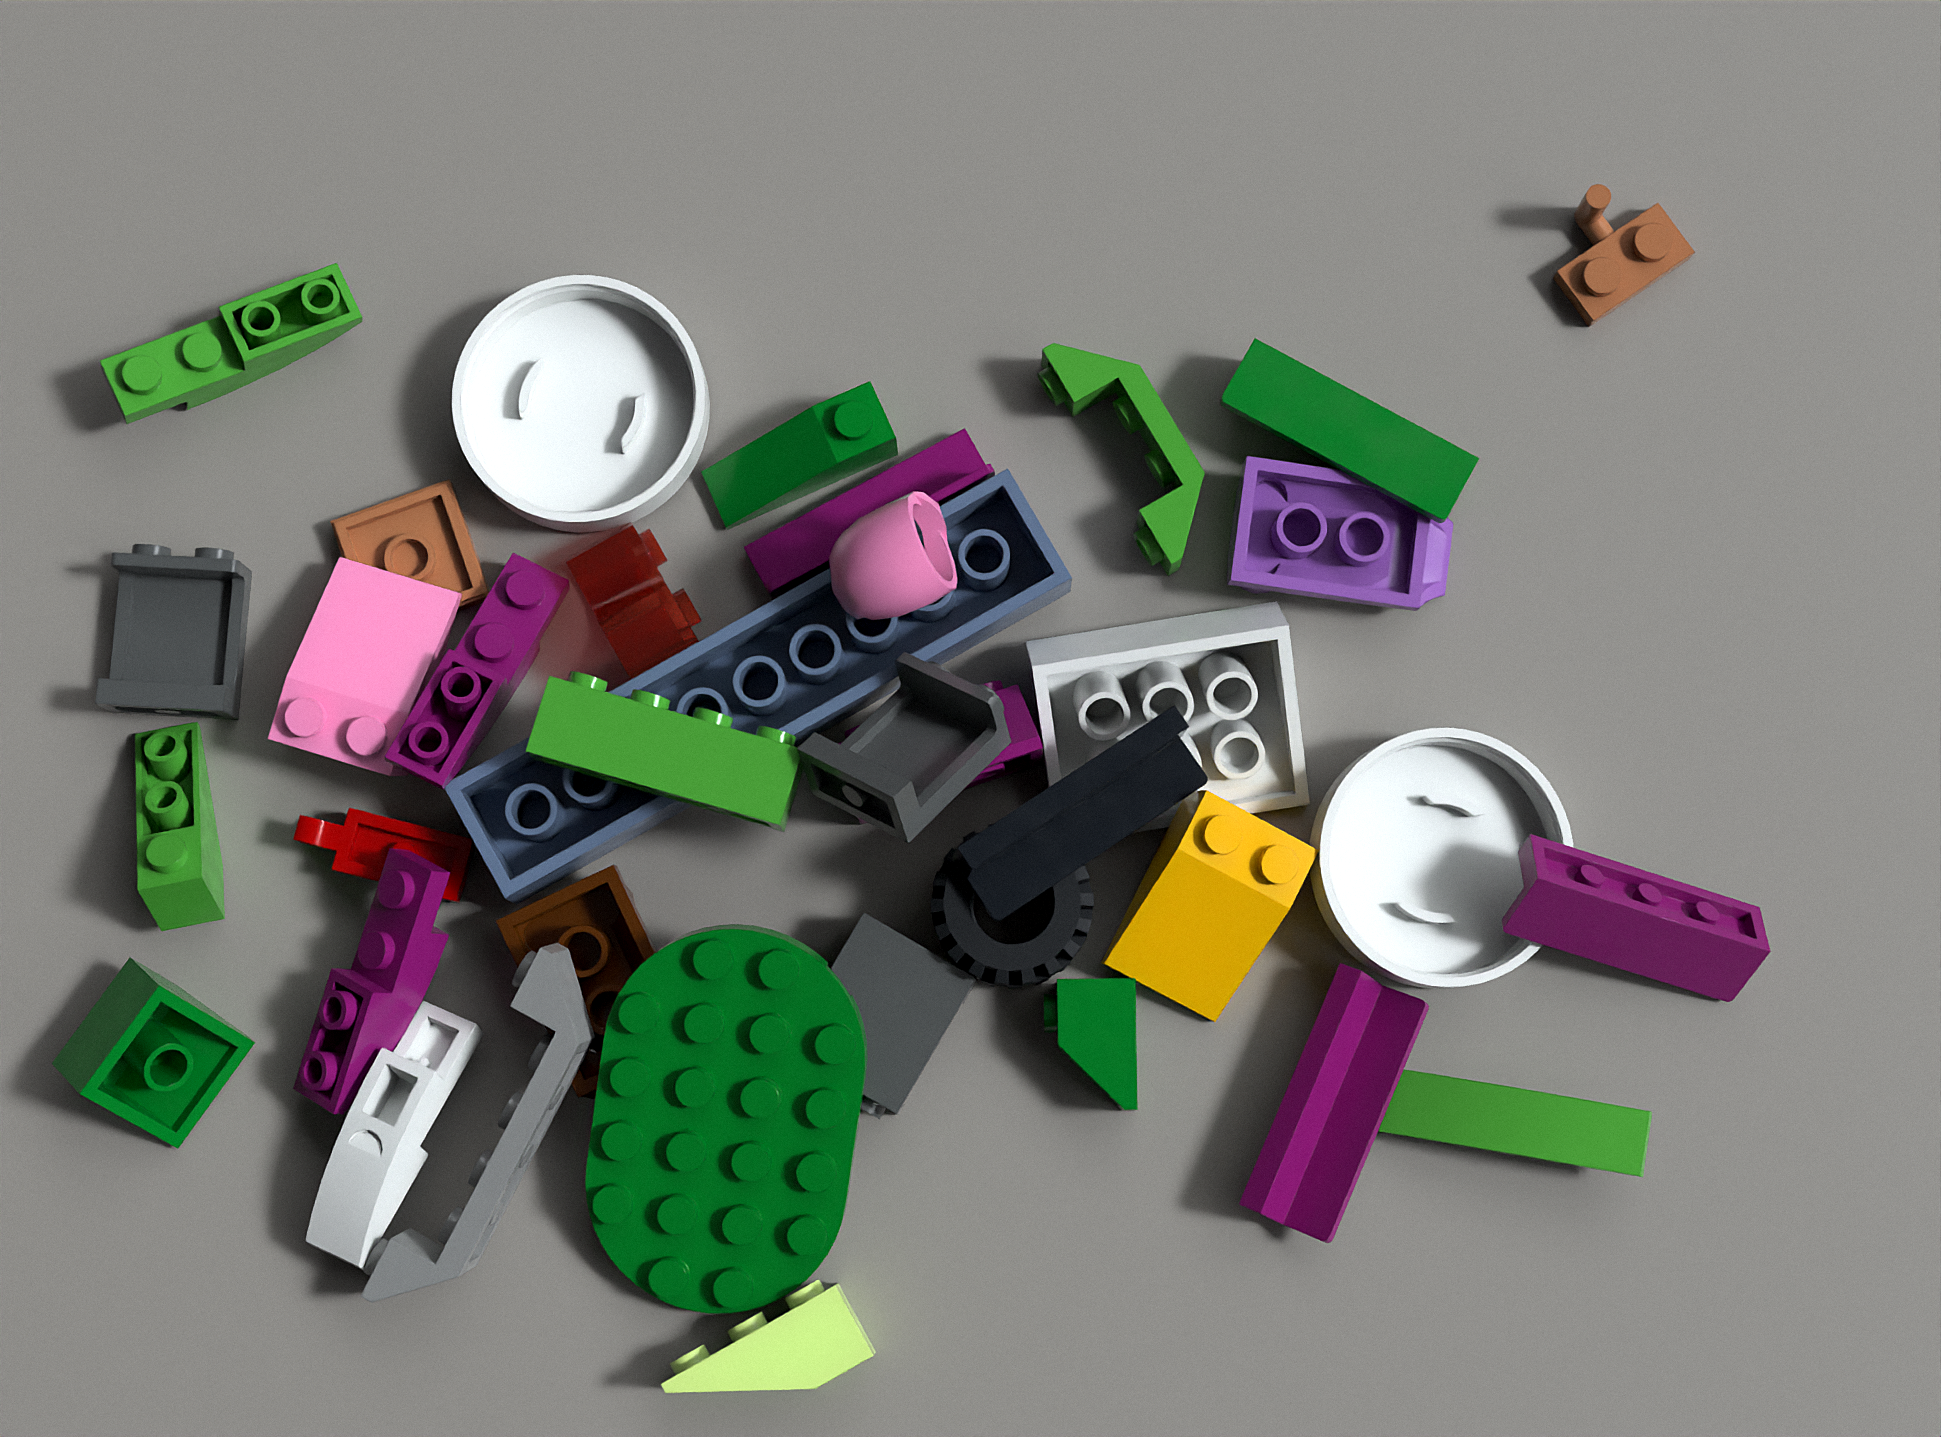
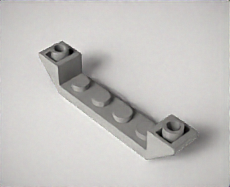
[360,943,595,1303]

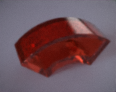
[565,522,702,679]

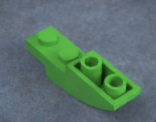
[100,263,363,424]

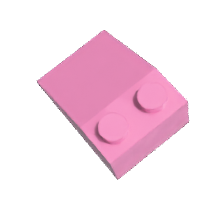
[268,557,462,776]

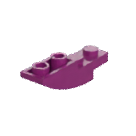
[384,553,570,790]
[293,848,450,1114]

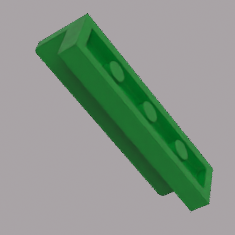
[1220,338,1479,523]

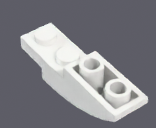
[305,1001,484,1270]

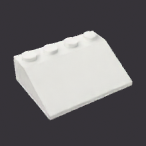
[1025,601,1310,833]

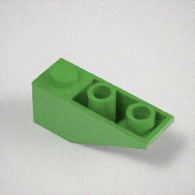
[135,722,225,931]

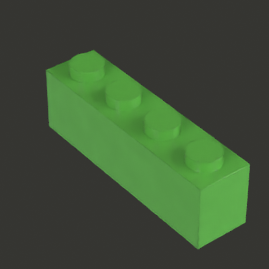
[526,671,804,832]

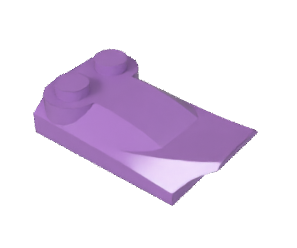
[1227,456,1454,611]

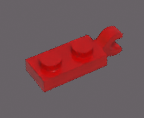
[293,807,476,903]

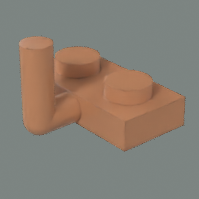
[1553,184,1695,327]

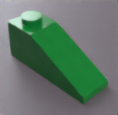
[701,381,898,530]

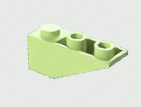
[661,1279,876,1393]

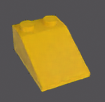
[1101,790,1319,1022]

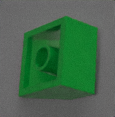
[52,957,255,1148]

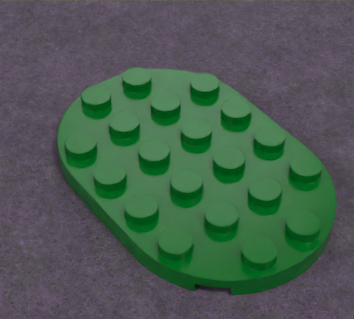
[585,924,868,1314]

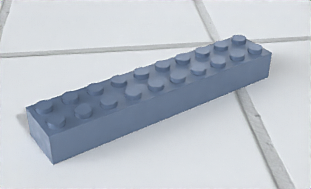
[444,468,1072,905]

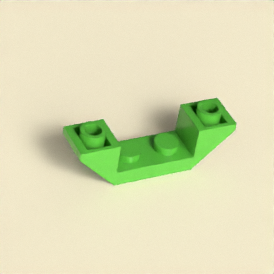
[1037,343,1205,576]

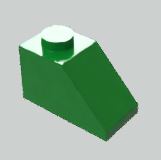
[1044,978,1138,1111]

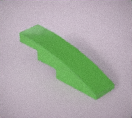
[1378,1069,1652,1177]

